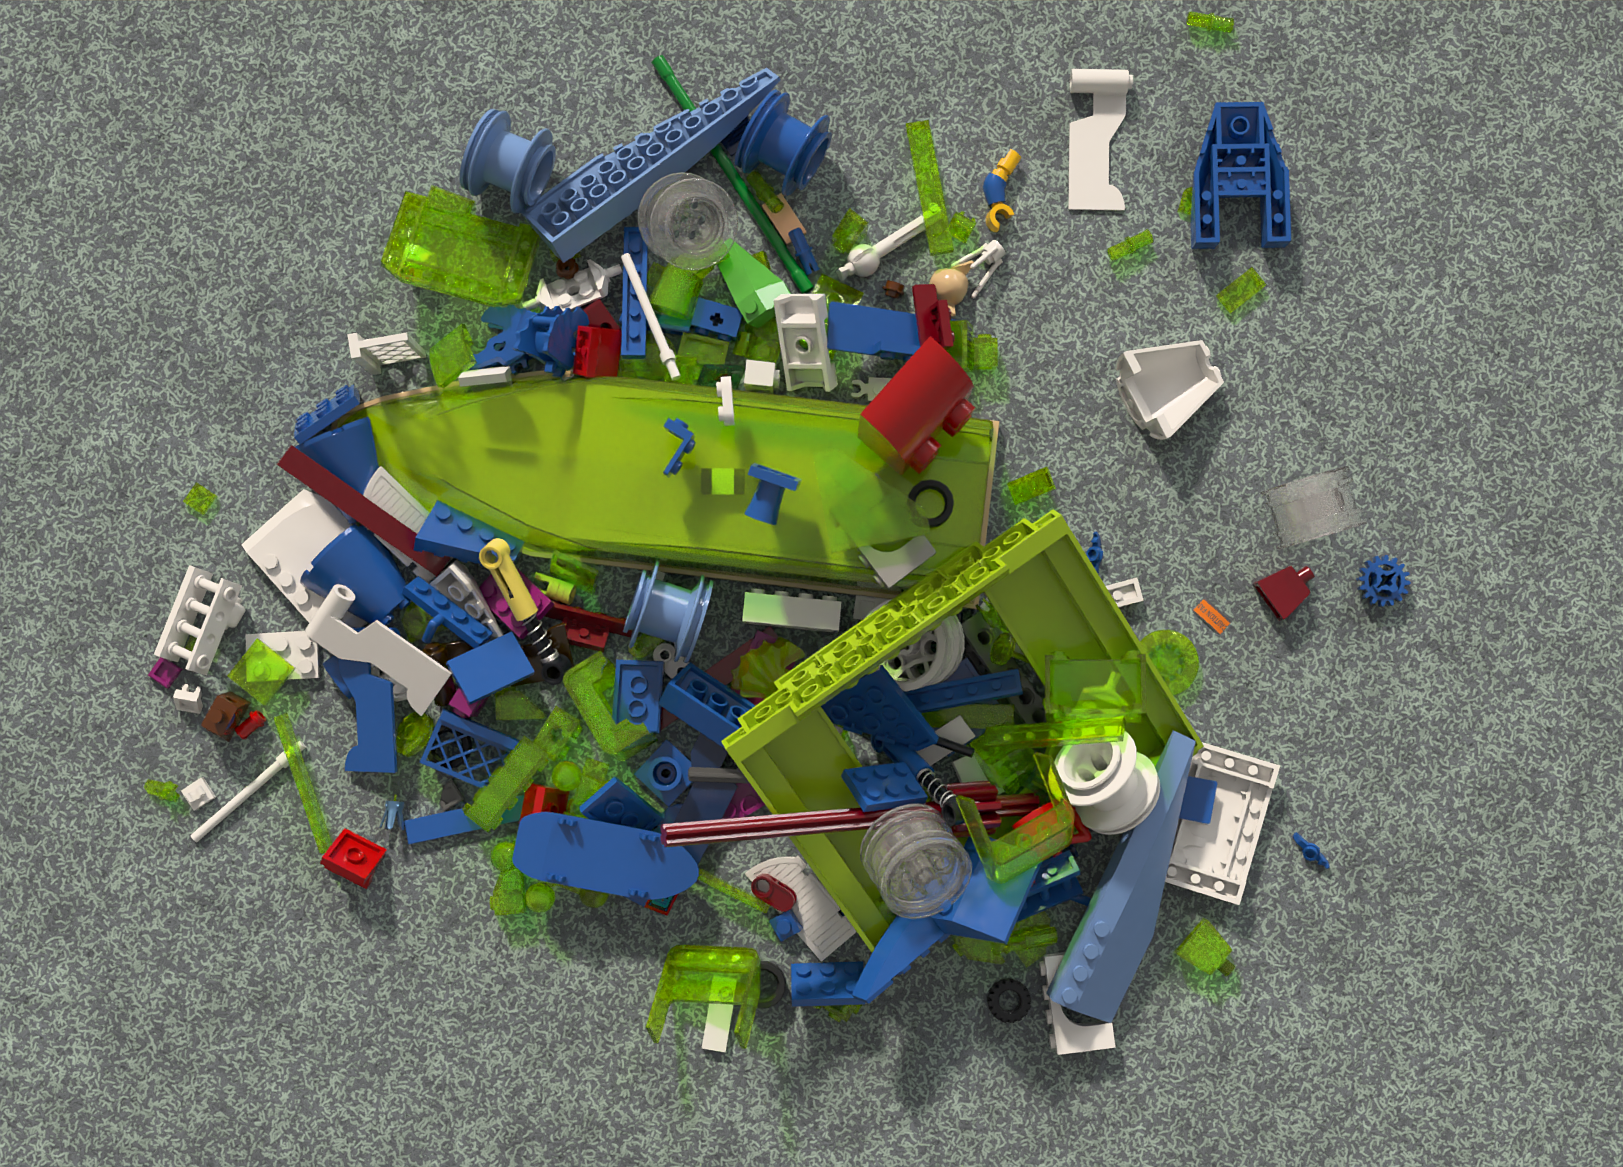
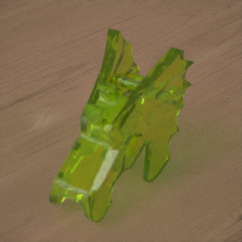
[730,636,805,699]

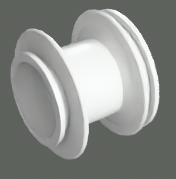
[1051,725,1160,835]

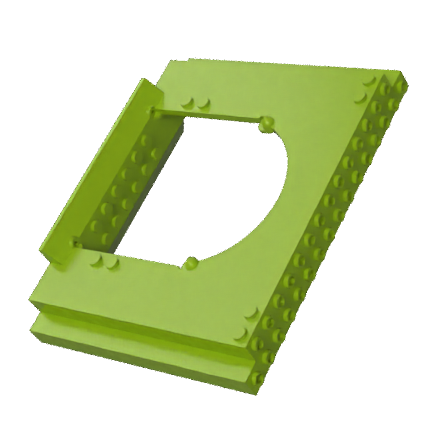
[721,509,1204,953]

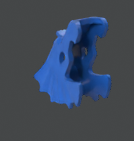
[459,303,536,375]
[513,306,589,378]

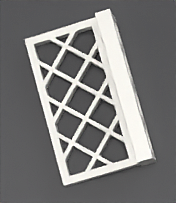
[347,332,426,375]

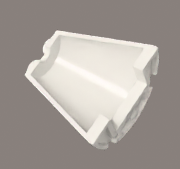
[1116,340,1224,440]

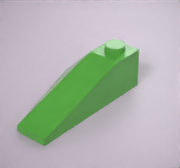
[711,238,791,328]

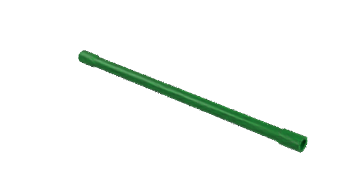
[651,55,814,294]

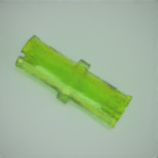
[746,171,784,213]

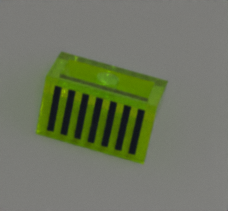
[947,320,973,372]

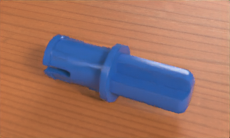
[788,227,820,275]

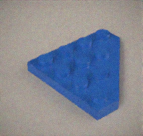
[821,665,939,751]

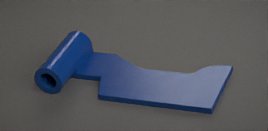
[339,627,400,773]

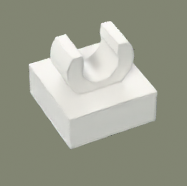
[173,684,203,714]
[181,777,216,811]

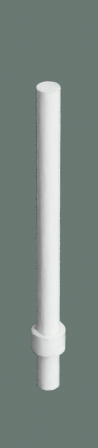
[621,253,681,380]
[191,741,306,842]

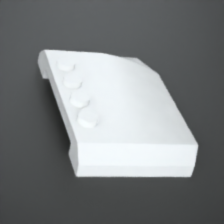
[242,489,367,627]
[1165,742,1280,905]

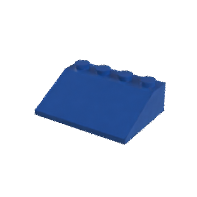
[931,836,1043,944]

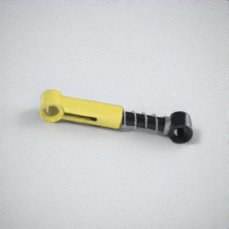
[479,538,572,685]

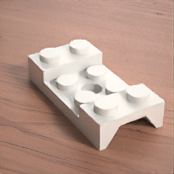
[773,294,838,392]

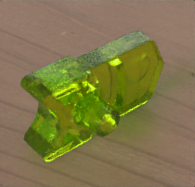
[144,779,180,802]

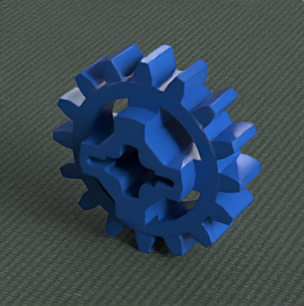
[1356,555,1411,607]

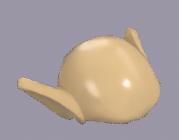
[929,261,974,317]

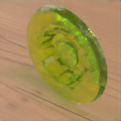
[1140,629,1199,695]

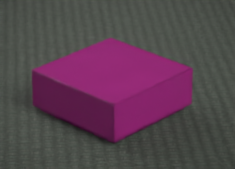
[148,657,183,689]

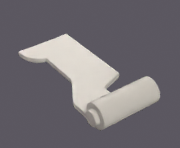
[1068,69,1133,211]
[305,584,451,716]

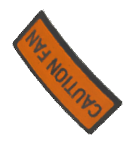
[1193,598,1232,635]

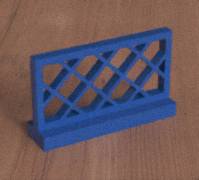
[419,708,532,799]

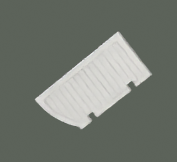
[363,466,453,583]
[745,855,857,962]

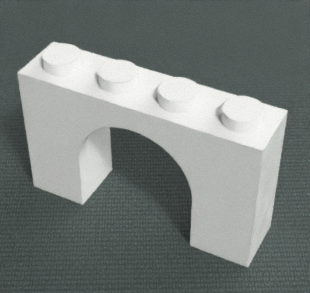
[1039,952,1116,1055]

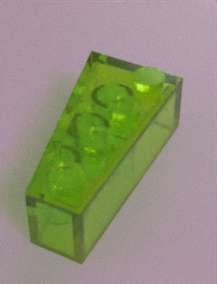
[462,735,549,832]

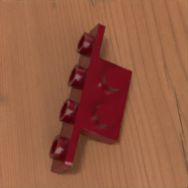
[912,284,955,351]
[544,601,633,652]

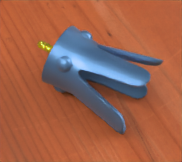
[379,794,404,830]

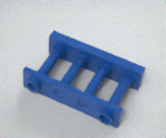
[1016,850,1084,922]

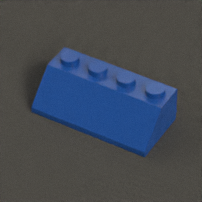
[658,662,755,749]

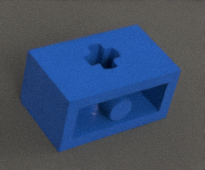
[691,297,744,343]

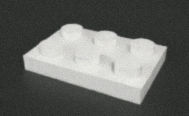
[245,631,320,682]

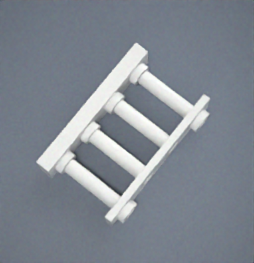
[154,565,242,675]

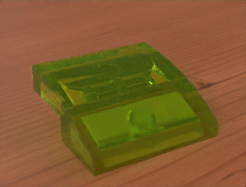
[429,323,477,388]
[550,549,600,595]

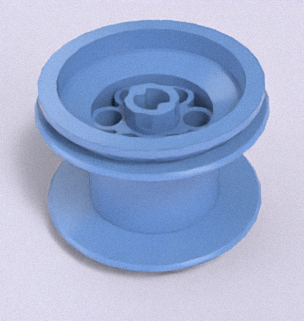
[460,109,556,214]
[623,560,713,663]

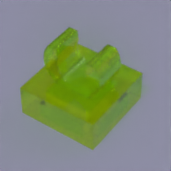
[945,211,976,244]

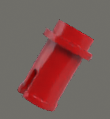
[234,710,266,740]

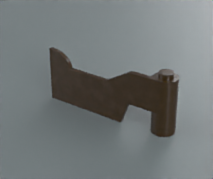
[422,623,576,706]

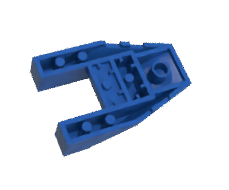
[1190,102,1291,249]

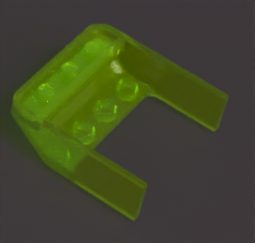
[955,752,1075,884]
[646,945,761,1049]

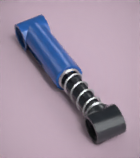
[870,735,977,826]

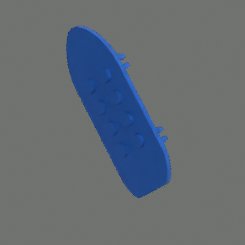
[512,812,699,900]

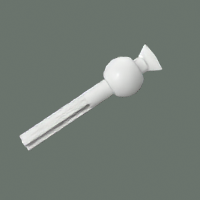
[836,206,944,282]

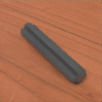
[688,767,750,784]

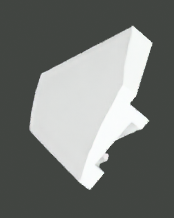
[458,366,512,387]

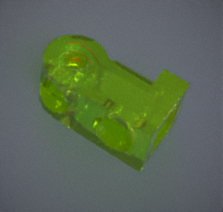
[628,634,665,658]

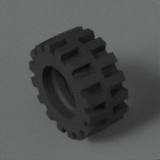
[987,978,1031,1023]

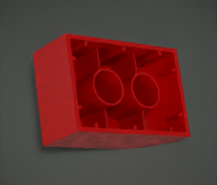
[857,336,976,476]

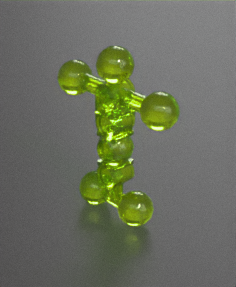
[490,761,611,913]

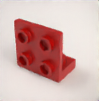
[573,325,622,378]

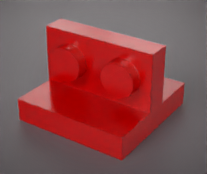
[519,783,570,823]
[320,828,387,889]

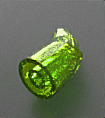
[649,238,730,320]

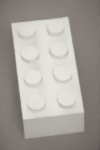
[742,589,841,633]

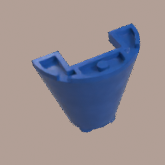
[295,417,379,525]
[300,524,412,626]

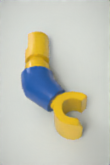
[983,149,1021,232]

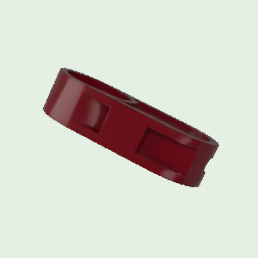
[751,873,797,912]

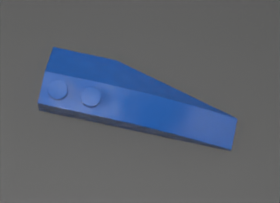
[852,874,950,1004]

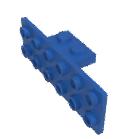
[827,302,964,366]

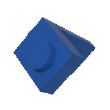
[663,418,696,478]

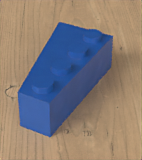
[413,500,524,567]

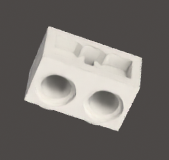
[744,360,780,394]

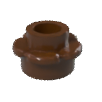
[556,258,579,280]
[882,280,905,299]

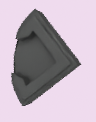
[440,779,465,812]

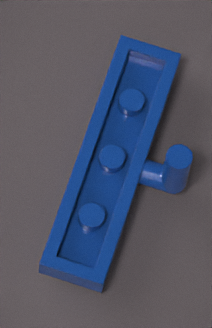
[402,576,493,649]

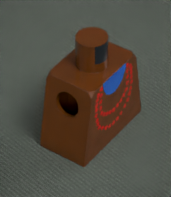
[201,691,251,742]

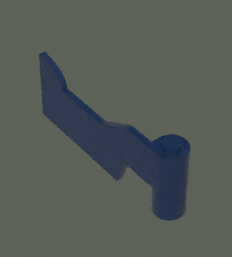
[653,732,738,866]

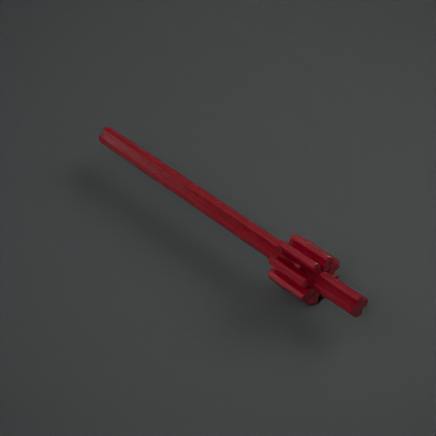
[660,781,1040,848]

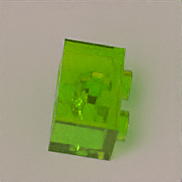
[530,706,583,762]

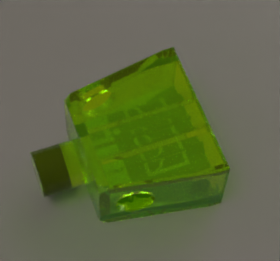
[1174,918,1235,977]

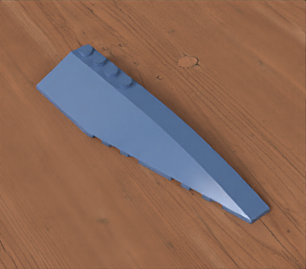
[520,68,780,263]
[1046,730,1196,1023]

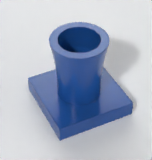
[744,463,802,525]
[634,739,692,807]

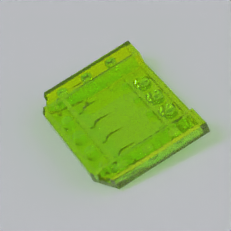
[381,191,541,307]

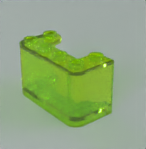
[563,651,658,761]

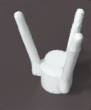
[951,240,1005,299]

